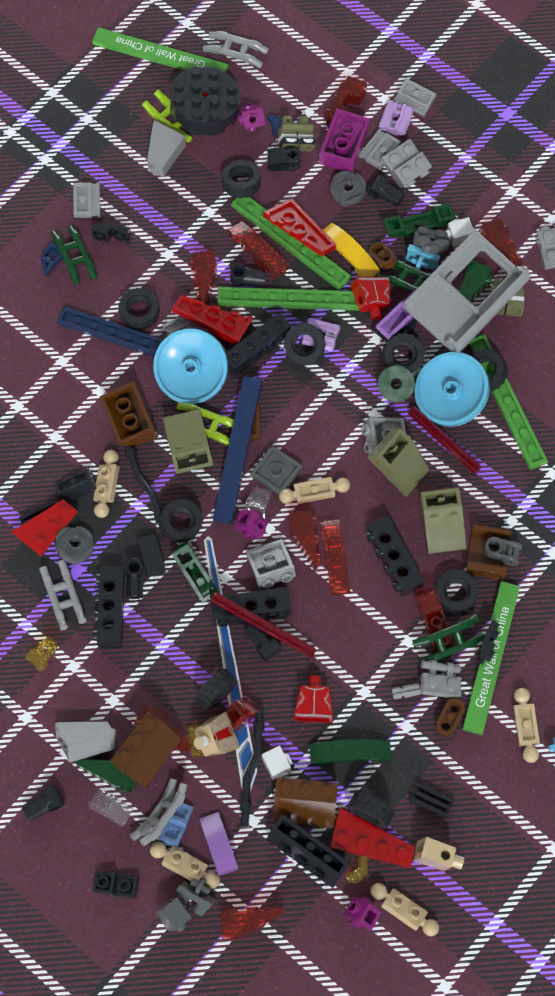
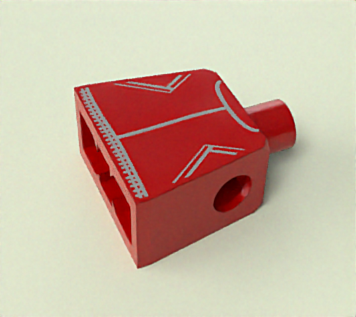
[350,277,390,320]
[294,675,333,723]

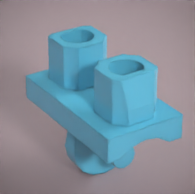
[405,244,440,271]

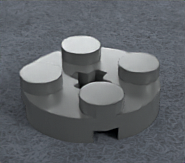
[330,171,366,207]
[413,226,450,255]
[55,526,94,565]

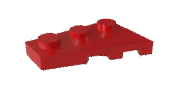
[11,500,78,557]

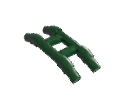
[50,225,98,286]
[377,260,431,292]
[412,614,485,665]

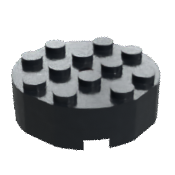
[170,66,240,135]

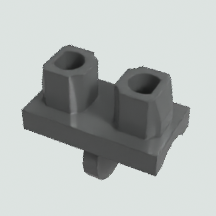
[176,878,216,916]

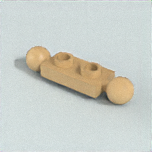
[93,450,120,518]
[279,477,350,504]
[513,688,540,763]
[150,842,220,889]
[370,883,439,936]

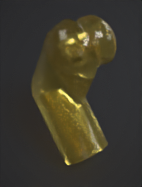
[346,856,369,884]

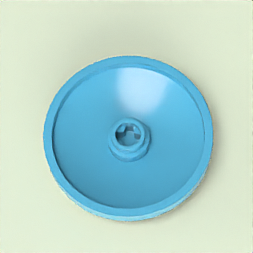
[153,329,228,404]
[415,352,490,427]

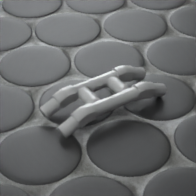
[203,31,269,68]
[39,560,86,630]
[130,778,188,846]

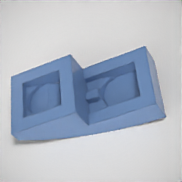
[158,803,194,848]

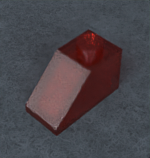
[225,695,260,733]

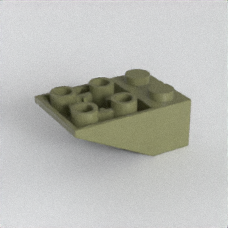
[163,409,213,474]
[367,428,429,497]
[419,488,467,554]

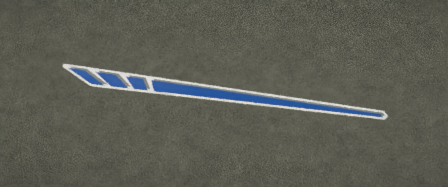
[204,537,257,791]

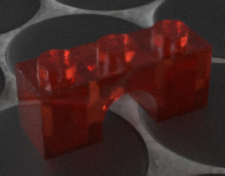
[324,75,367,127]

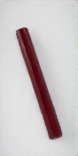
[408,406,481,474]

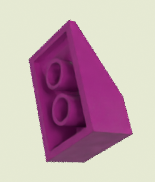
[319,109,370,173]

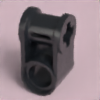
[267,148,301,172]

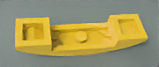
[323,223,380,277]

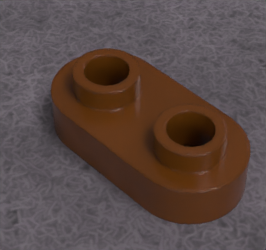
[369,242,397,269]
[435,698,465,737]

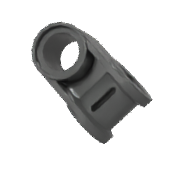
[483,537,522,566]

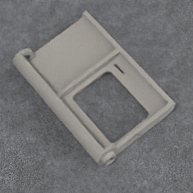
[403,229,530,353]

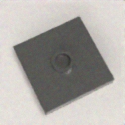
[250,445,303,495]

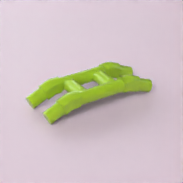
[142,89,192,143]
[177,402,234,446]

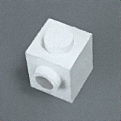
[445,217,474,247]
[262,746,292,780]

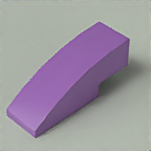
[376,290,416,340]
[199,812,238,876]

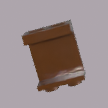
[466,524,512,581]

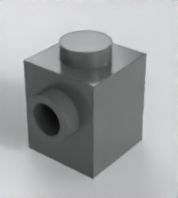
[155,897,192,932]

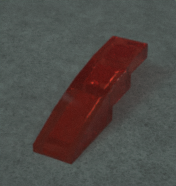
[228,221,290,279]
[320,520,351,596]

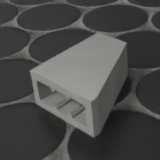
[147,121,186,177]
[55,721,117,762]

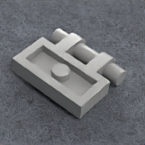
[420,659,461,699]

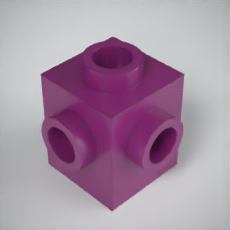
[237,103,266,131]
[234,510,269,540]
[343,896,382,931]

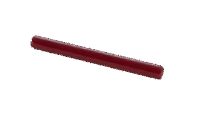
[211,592,316,658]

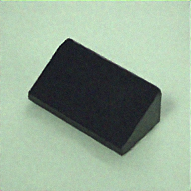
[55,468,97,503]

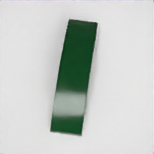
[382,203,456,237]
[310,739,391,765]

